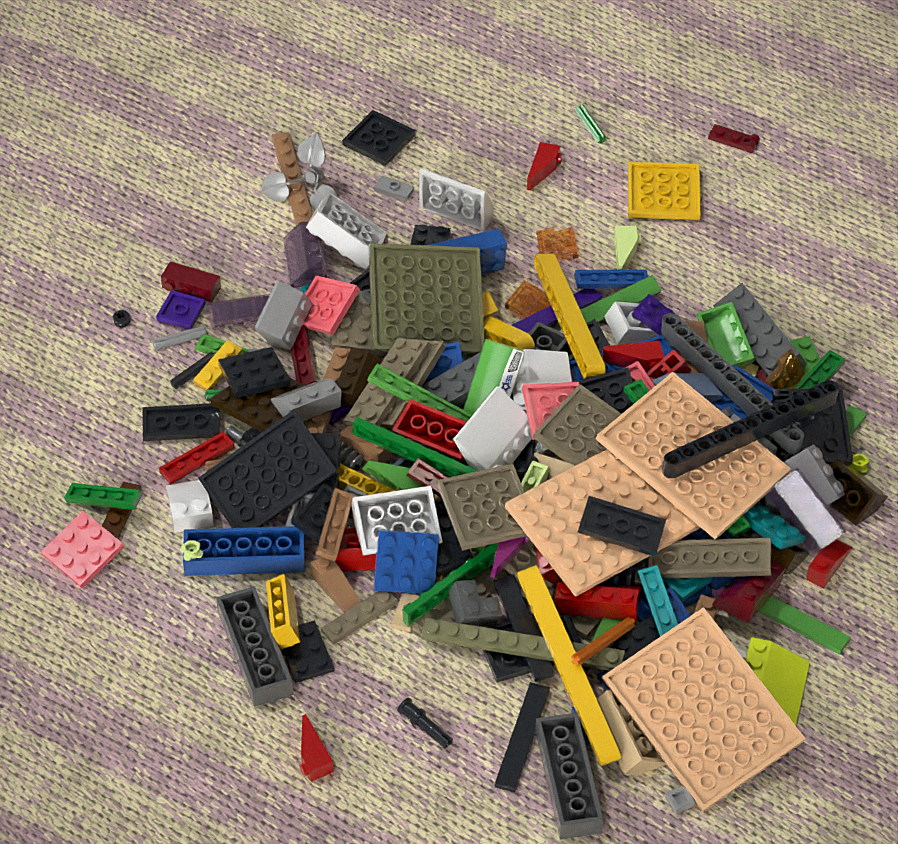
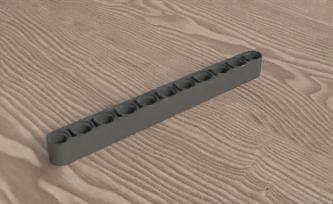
[661,313,804,454]

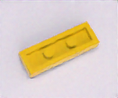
[193,340,243,390]

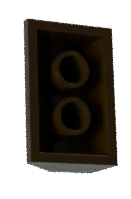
[337,348,383,408]
[830,459,888,526]
[738,528,809,574]

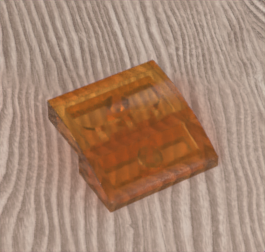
[536,227,579,260]
[505,280,551,320]
[765,349,805,389]

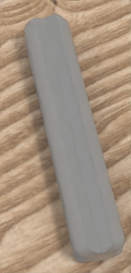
[153,325,207,350]

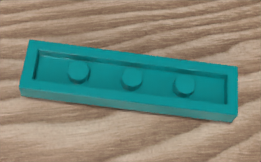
[638,565,678,637]

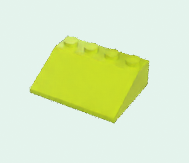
[746,637,810,726]

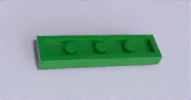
[64,483,142,510]

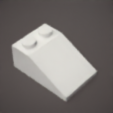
[604,301,659,344]
[166,480,214,533]

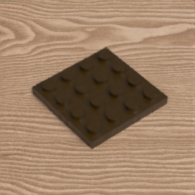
[210,377,305,433]

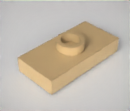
[391,593,419,632]

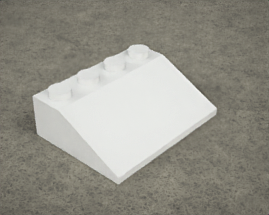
[419,169,493,231]
[306,191,387,270]
[513,349,572,414]
[453,386,532,471]
[351,486,442,555]

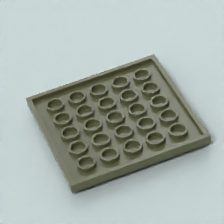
[369,243,485,354]

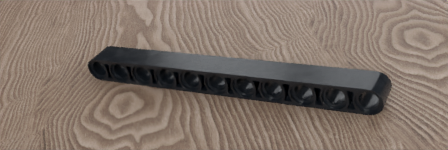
[662,380,839,478]

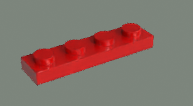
[159,431,235,485]

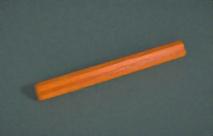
[571,617,635,666]

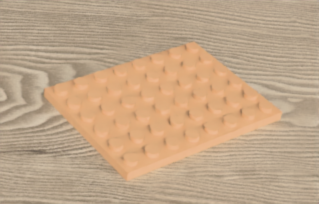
[596,372,791,540]
[505,449,701,597]
[602,607,805,812]

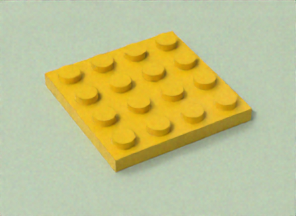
[628,162,700,220]

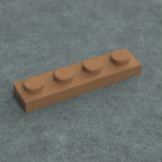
[316,488,354,561]

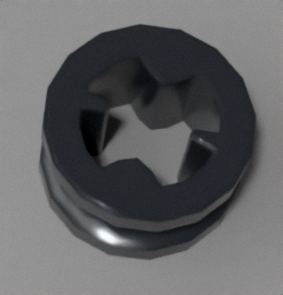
[113,310,130,328]

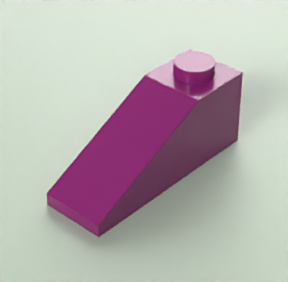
[491,536,529,578]

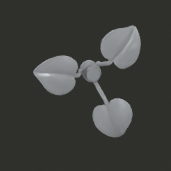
[262,134,338,211]

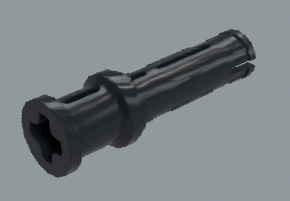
[397,697,453,749]

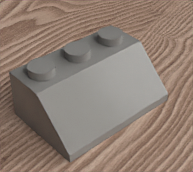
[255,281,312,350]
[271,379,341,421]
[784,444,845,514]

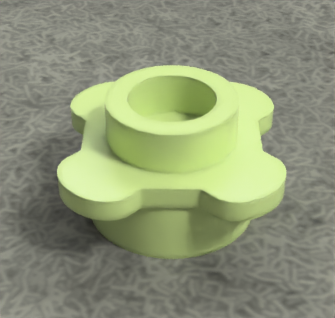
[181,540,203,561]

